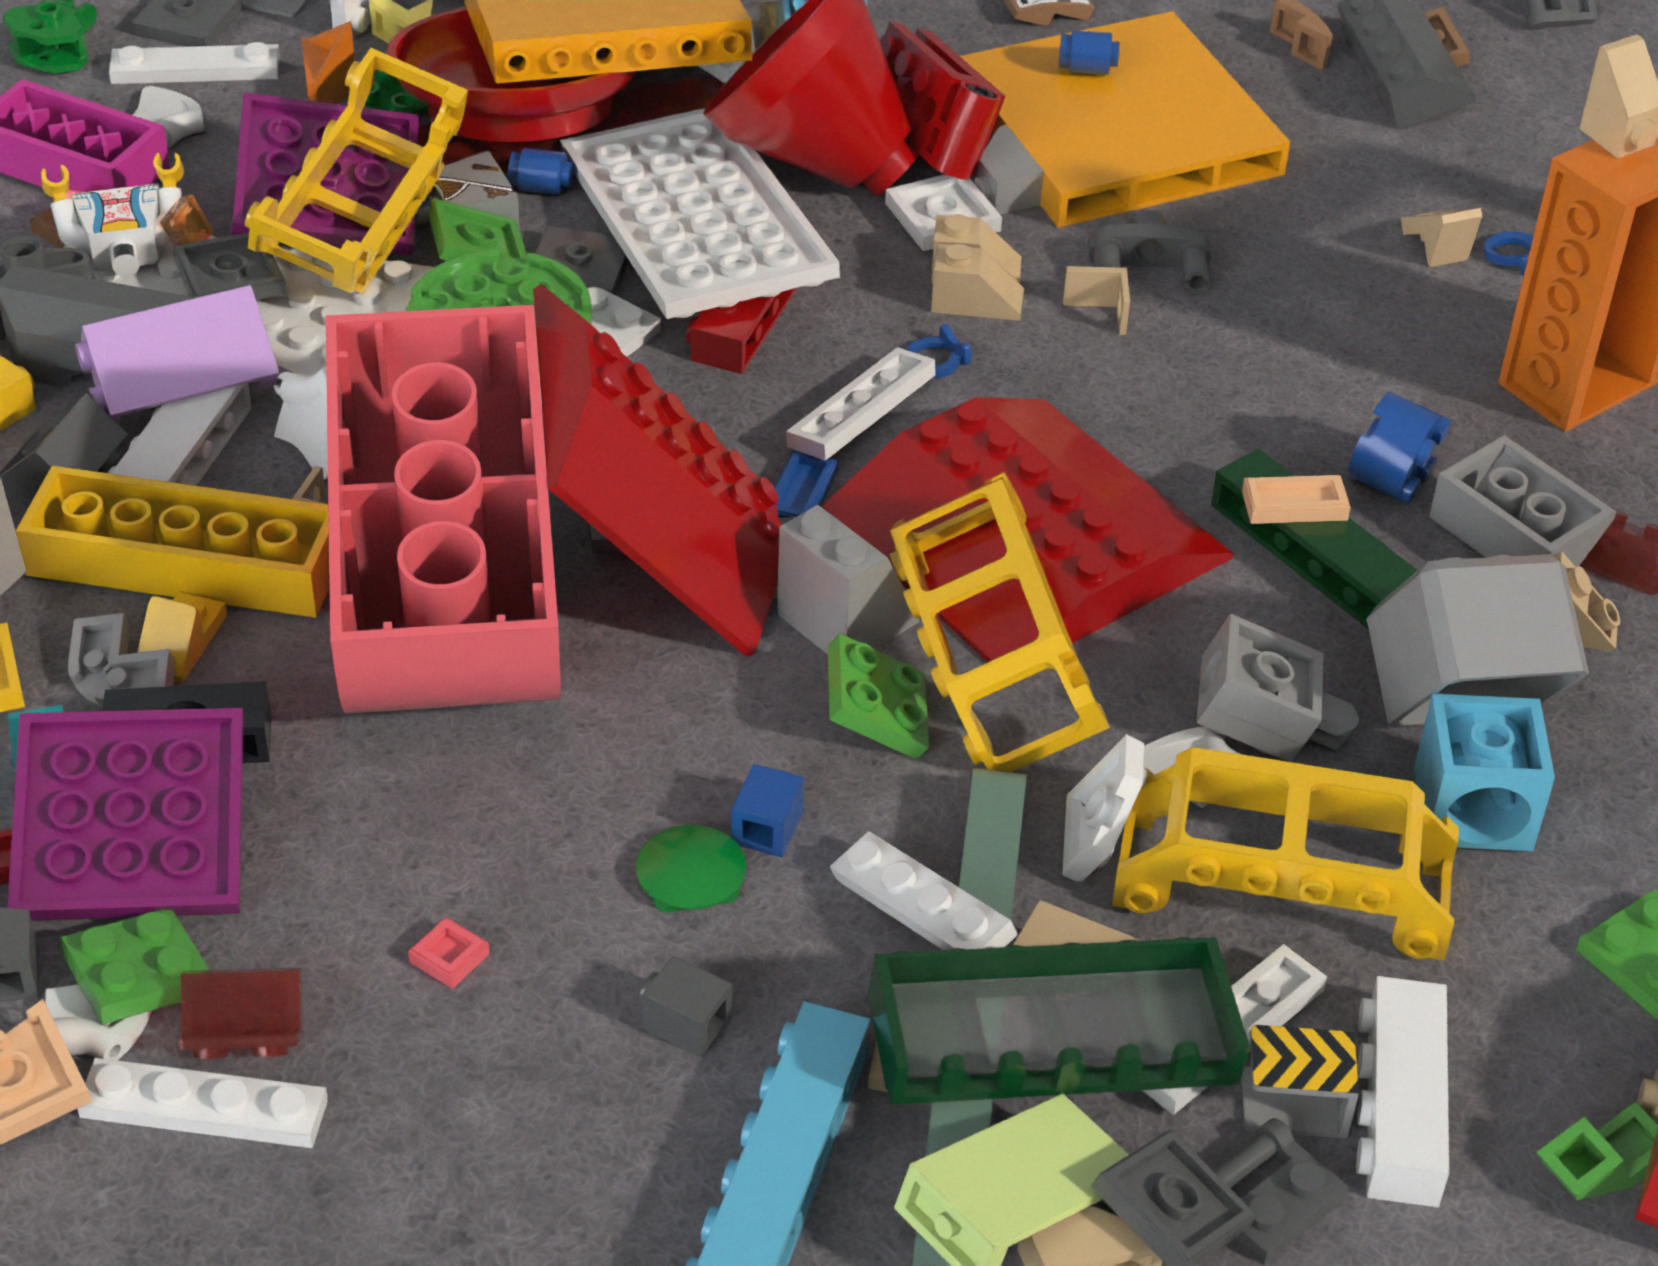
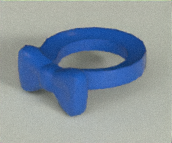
[1484,231,1533,275]
[906,324,972,378]

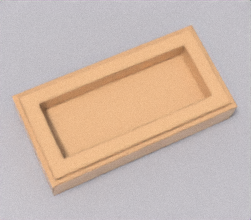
[1242,475,1351,524]

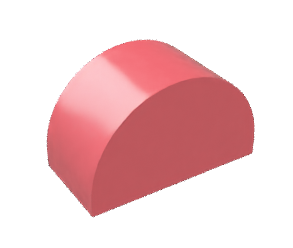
[325,305,561,714]

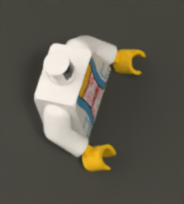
[41,153,184,276]

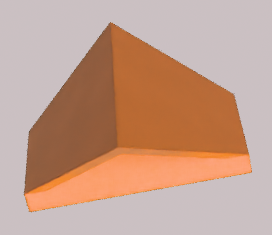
[301,21,355,104]

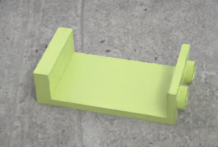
[894,1094,1129,1266]

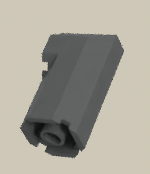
[0,264,192,387]

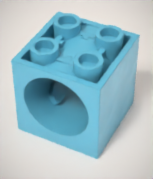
[1414,694,1555,851]

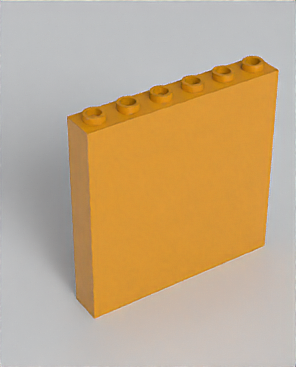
[464,0,752,83]
[960,11,1290,228]

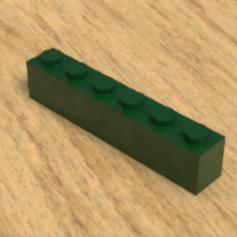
[1211,448,1418,630]

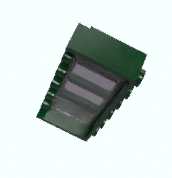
[868,937,1250,1105]

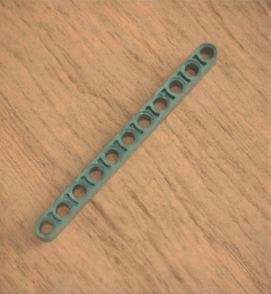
[913,768,1027,1266]

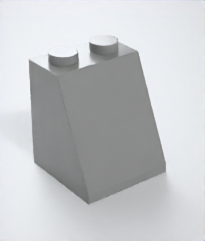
[777,505,919,654]

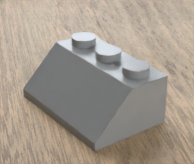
[1429,435,1617,567]

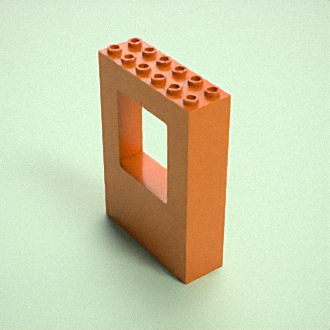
[1498,137,1658,432]

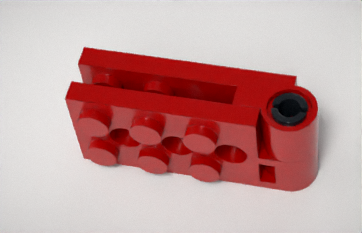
[879,21,1006,180]

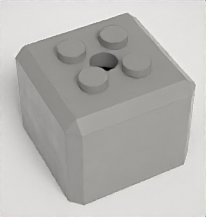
[1367,554,1589,728]

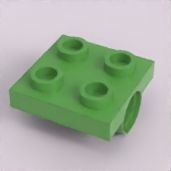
[828,633,929,758]

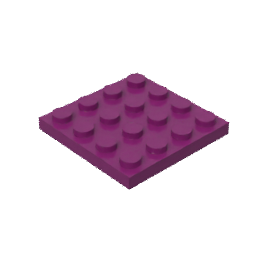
[232,92,418,256]
[7,708,244,921]

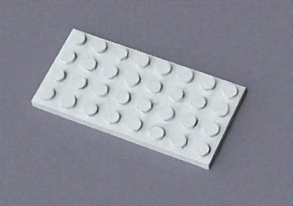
[560,108,840,319]

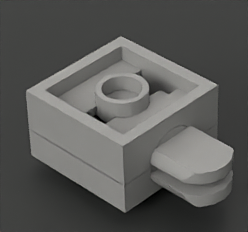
[1196,614,1359,762]

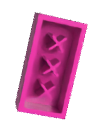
[0,79,170,192]

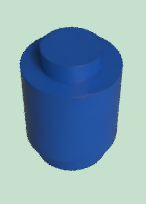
[1059,30,1120,75]
[508,148,574,195]

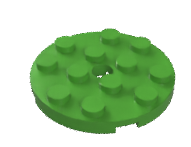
[405,250,592,365]

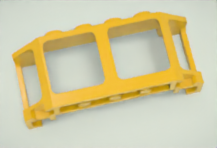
[245,48,468,293]
[890,472,1110,772]
[1112,747,1459,961]

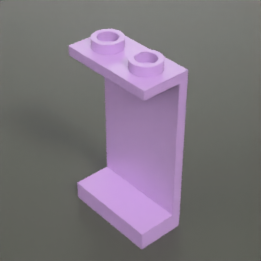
[75,285,280,424]

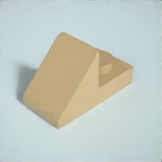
[1401,208,1482,267]

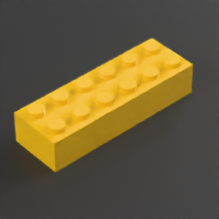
[15,465,330,618]

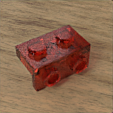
[1579,508,1658,595]
[177,968,303,1059]

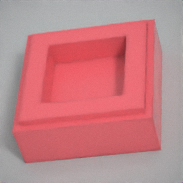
[408,917,490,989]

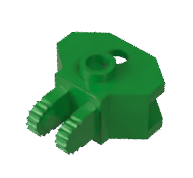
[3,0,97,74]

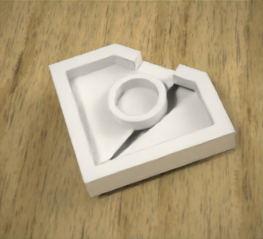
[1062,734,1147,882]

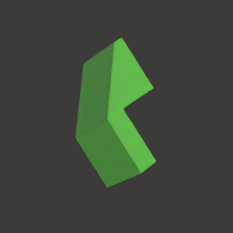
[1537,1101,1658,1201]

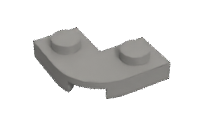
[68,613,176,709]

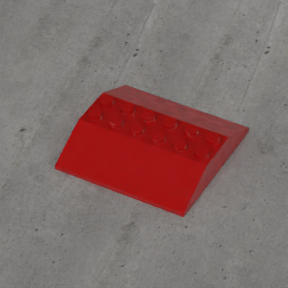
[533,284,782,656]
[822,397,1233,662]

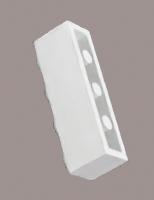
[108,383,252,486]
[1356,976,1449,1207]

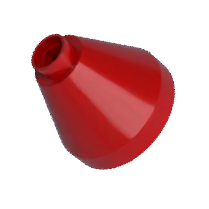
[703,0,918,196]

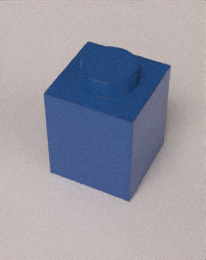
[731,764,805,858]

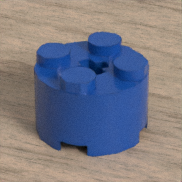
[1348,391,1452,505]

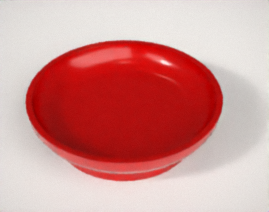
[387,7,638,142]

